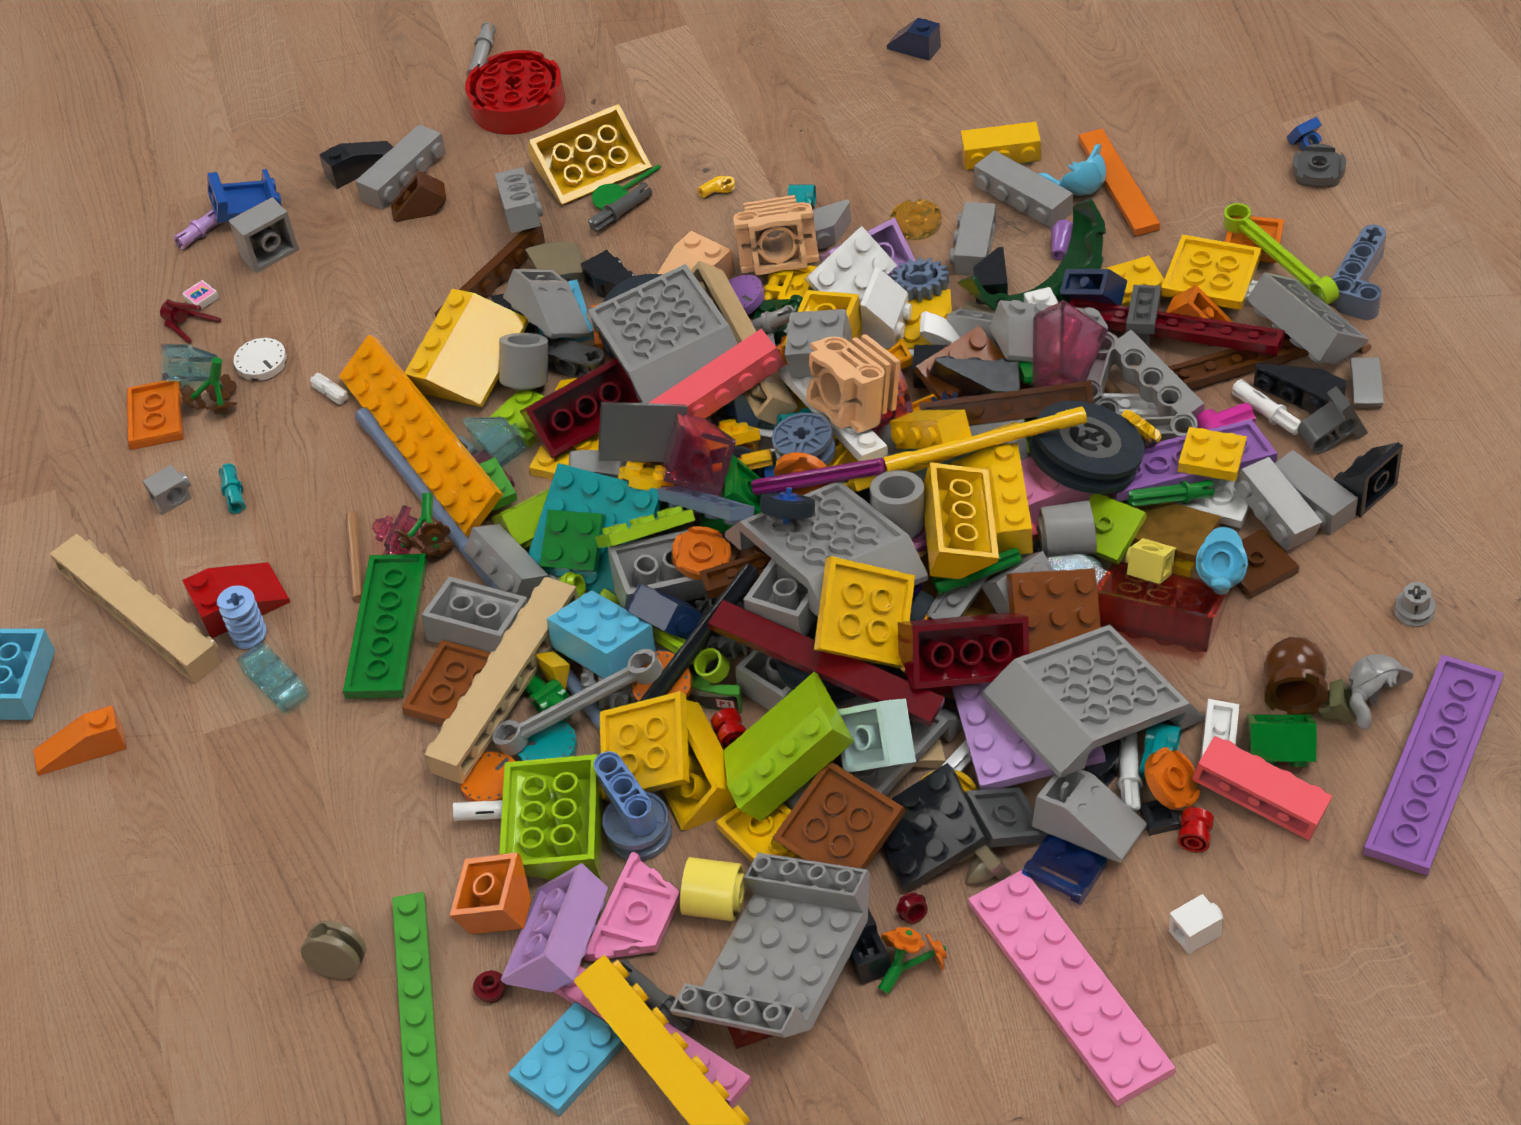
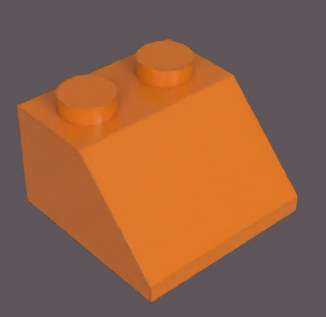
[449,852,531,934]

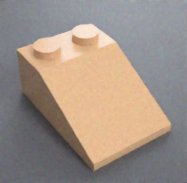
[657,231,734,279]

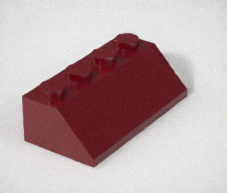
[520,357,640,458]
[898,613,1029,689]

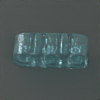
[237,641,310,712]

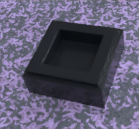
[1140,800,1181,836]

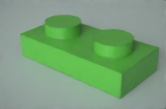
[479,457,518,511]

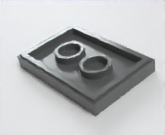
[598,402,688,462]

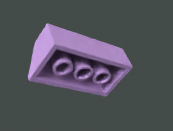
[501,863,608,993]

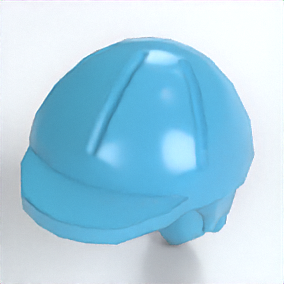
[1038,144,1106,196]
[1196,527,1248,595]

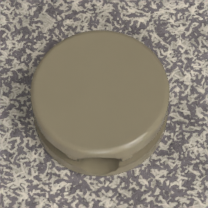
[301,921,366,980]

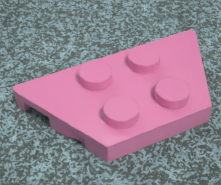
[584,852,680,961]

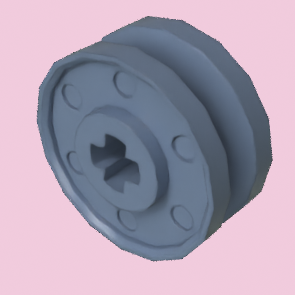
[771,413,836,465]
[602,791,672,861]

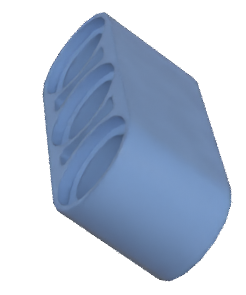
[593,751,657,836]

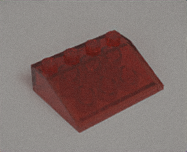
[1097,562,1231,652]

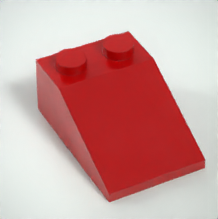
[182,562,290,639]

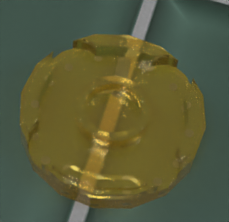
[890,199,942,240]

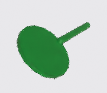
[592,164,661,211]

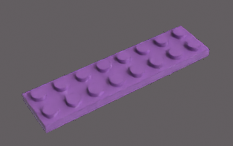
[1363,655,1504,876]

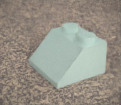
[838,698,916,773]

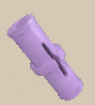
[173,209,220,250]

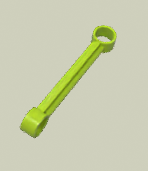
[1223,203,1339,305]
[600,588,730,683]

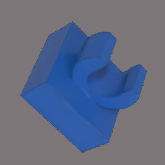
[1287,116,1322,151]

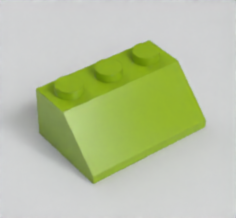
[491,488,550,548]

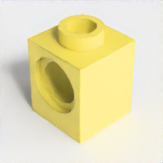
[1125,538,1176,584]

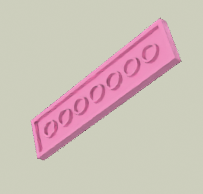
[968,869,1175,1107]

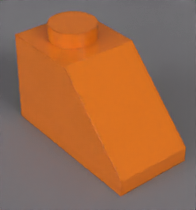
[1166,285,1232,322]

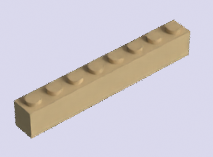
[691,261,798,425]
[50,534,222,684]
[425,577,579,784]

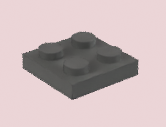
[965,787,1047,848]

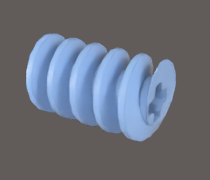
[217,585,267,649]

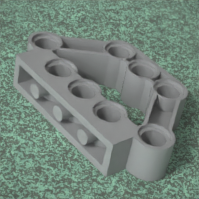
[1079,330,1204,445]

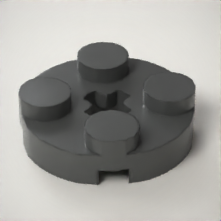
[1292,144,1346,187]

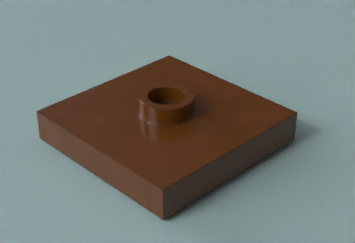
[1237,529,1299,599]

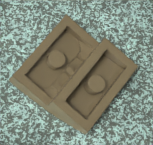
[525,242,586,283]

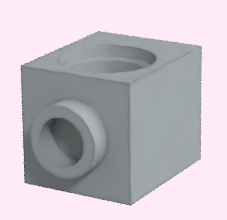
[143,465,191,514]

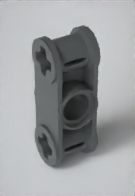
[542,335,605,378]

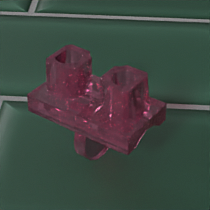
[372,505,421,555]

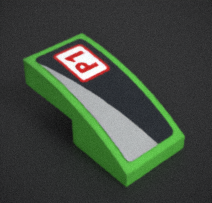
[686,675,743,713]

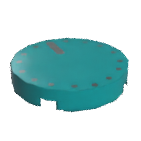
[518,720,578,761]

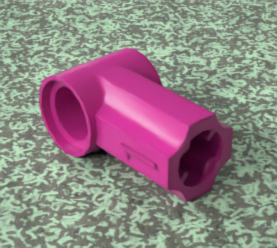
[1196,403,1256,430]

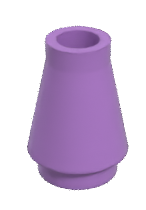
[1051,220,1073,260]

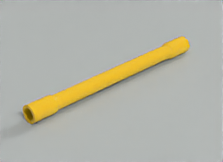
[883,406,1087,472]

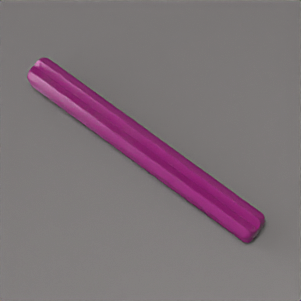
[751,458,886,495]

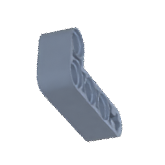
[1331,224,1386,320]

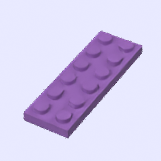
[1110,419,1278,501]

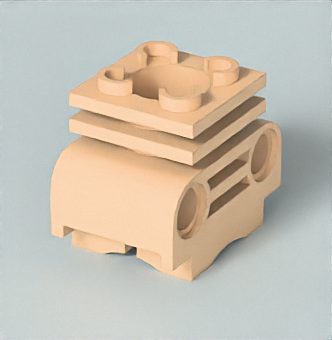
[733,195,820,276]
[806,334,901,433]

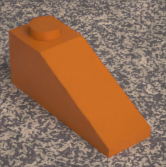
[33,705,127,776]

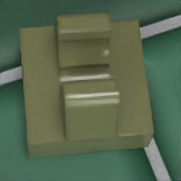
[1319,679,1356,724]

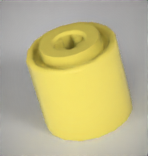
[680,857,746,921]

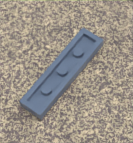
[657,485,754,525]

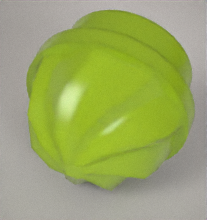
[559,572,586,597]

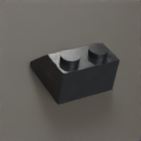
[1334,442,1403,517]

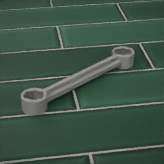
[492,649,663,756]

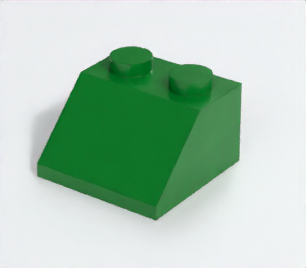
[1247,714,1317,767]

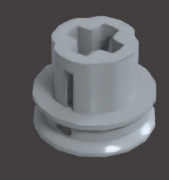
[1394,582,1436,627]

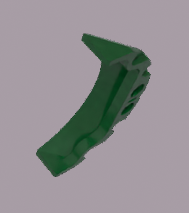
[958,199,1106,311]

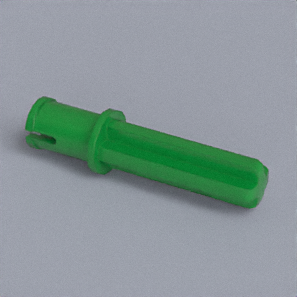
[1127,480,1215,507]
[932,548,1022,596]

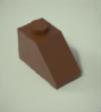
[391,171,447,222]

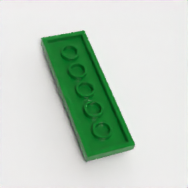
[343,553,428,699]

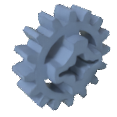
[891,257,949,301]

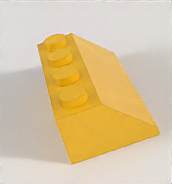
[923,463,999,579]
[662,700,736,831]

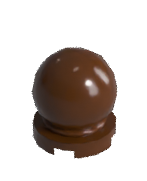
[1264,637,1328,715]

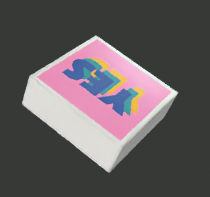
[182,280,219,311]

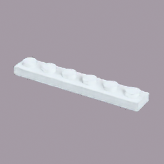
[779,365,888,461]

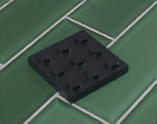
[883,763,989,893]

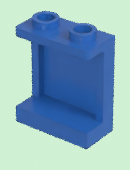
[207,169,281,223]

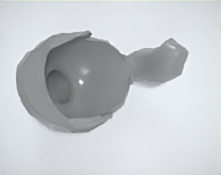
[1349,654,1413,730]

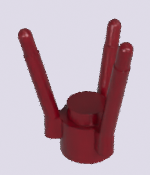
[160,299,221,344]

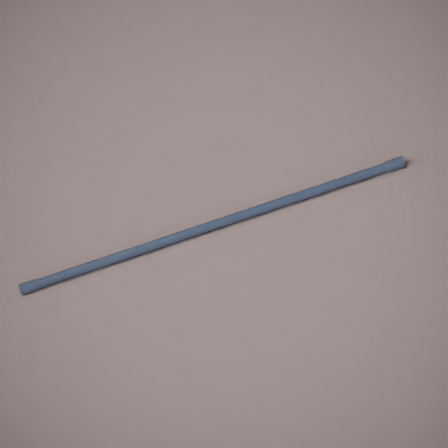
[355,408,657,794]

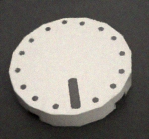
[234,338,287,381]

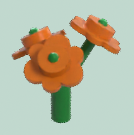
[878,927,947,994]

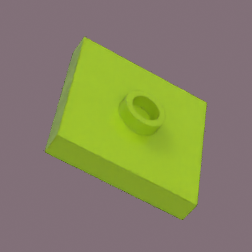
[1089,494,1147,565]

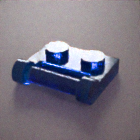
[1022,834,1107,905]

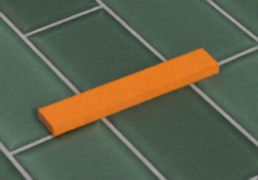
[1078,128,1160,236]

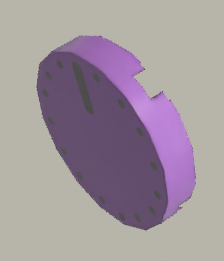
[729,275,765,315]

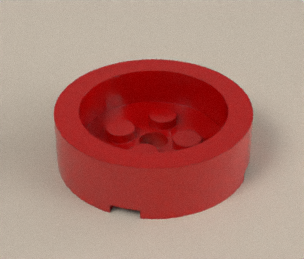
[465,50,565,135]

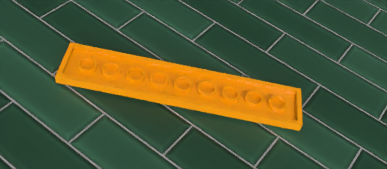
[339,335,503,537]

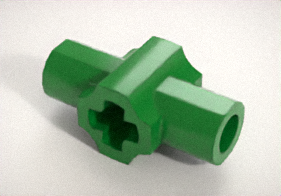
[525,675,573,721]

